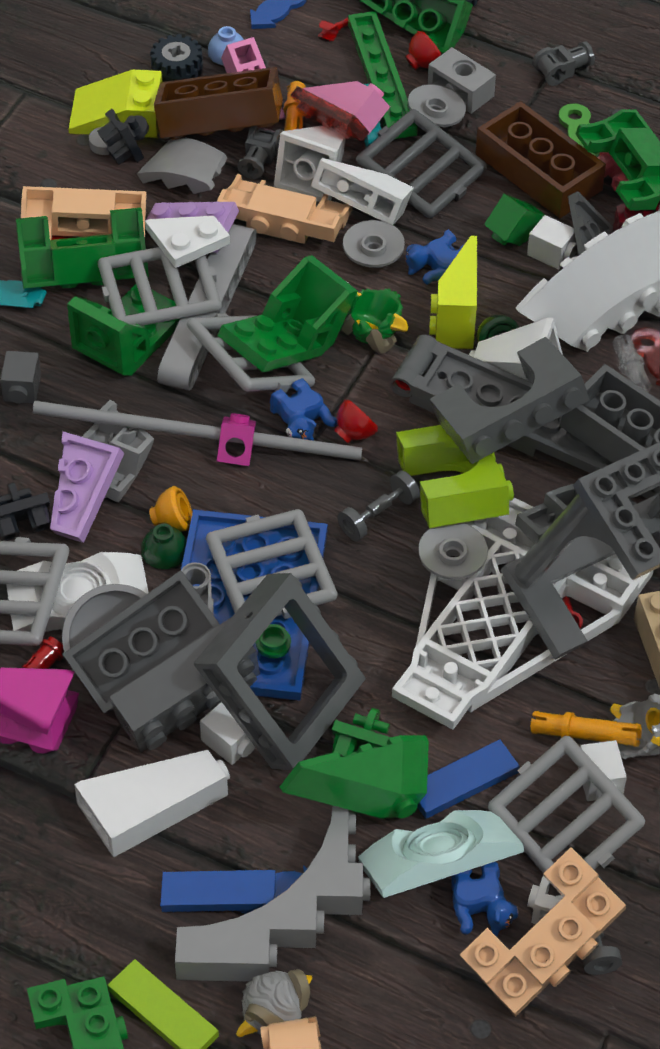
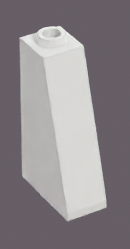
[74,750,230,857]

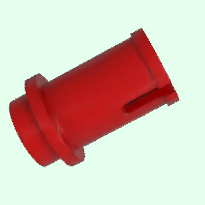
[21,636,64,669]

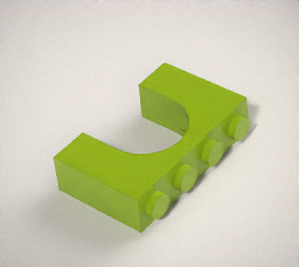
[396,425,514,528]

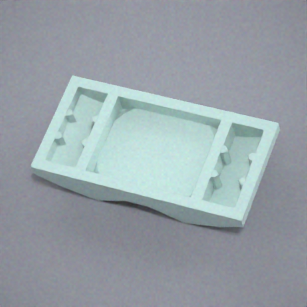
[358,810,524,898]

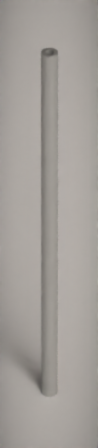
[33,401,362,461]

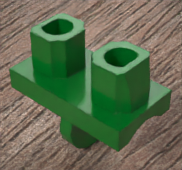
[332,708,391,757]

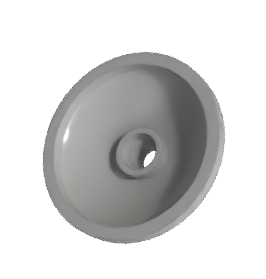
[62,584,146,653]

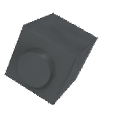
[0,351,41,403]

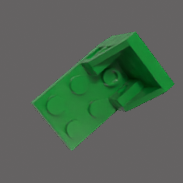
[217,255,358,372]
[67,284,180,376]

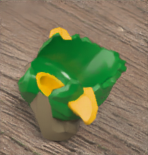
[342,288,408,353]

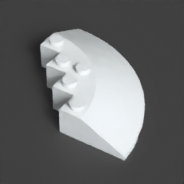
[516,207,660,352]

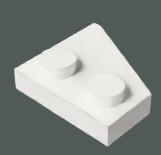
[145,216,230,268]

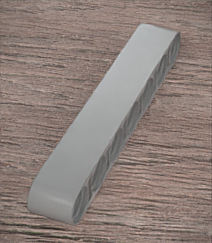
[157,224,257,391]

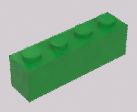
[360,0,473,54]

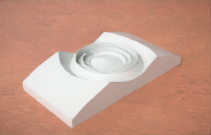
[6,552,149,632]

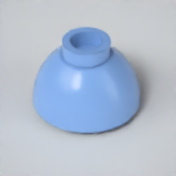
[208,26,244,65]

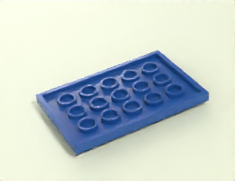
[181,509,328,701]

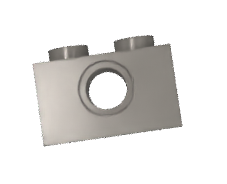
[428,47,496,114]

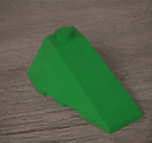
[280,735,429,819]

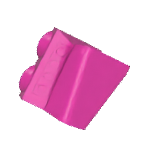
[0,667,79,754]

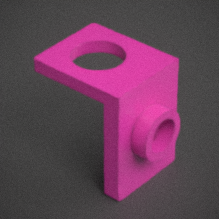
[217,413,256,466]

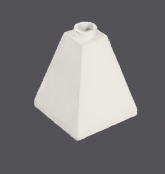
[274,125,346,202]
[469,318,563,381]

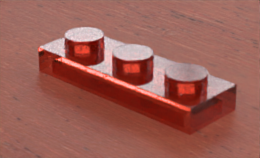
[290,86,369,141]

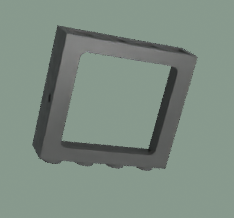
[194,573,366,770]

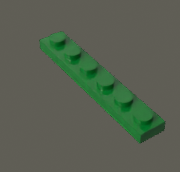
[348,11,418,139]

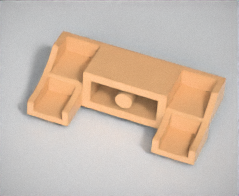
[217,174,352,244]
[21,186,146,240]
[460,847,626,1017]

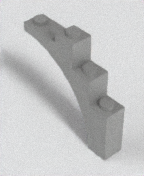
[175,806,370,982]

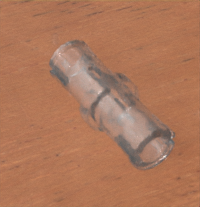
[612,334,652,392]

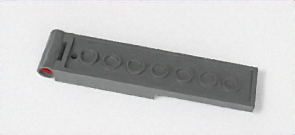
[390,335,658,498]

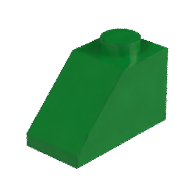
[484,194,547,246]

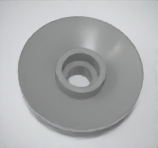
[408,85,466,127]
[343,220,405,267]
[418,523,488,580]

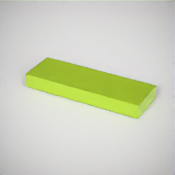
[107,959,219,1049]

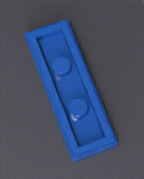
[417,739,520,819]
[160,870,276,912]

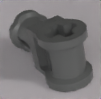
[532,41,595,86]
[237,125,283,180]

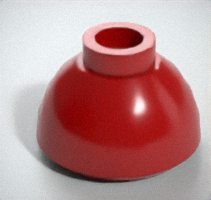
[405,31,442,70]
[334,400,378,443]

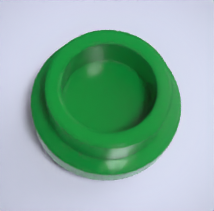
[256,624,291,658]

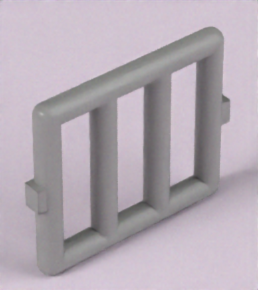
[98,247,222,326]
[187,313,315,393]
[206,509,338,619]
[0,537,70,646]
[488,736,645,873]

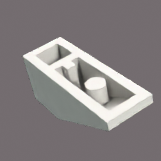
[311,158,414,225]

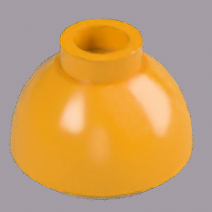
[149,486,192,532]

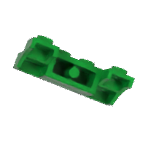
[575,109,660,211]
[16,208,149,288]
[27,976,128,1049]

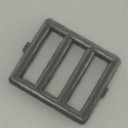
[356,109,487,218]

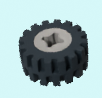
[150,34,203,82]

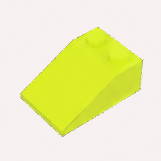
[68,70,162,138]
[429,236,477,349]

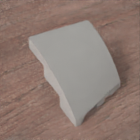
[137,138,227,194]
[59,400,154,502]

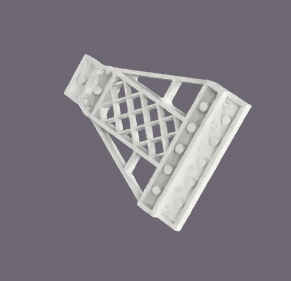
[392,497,653,730]

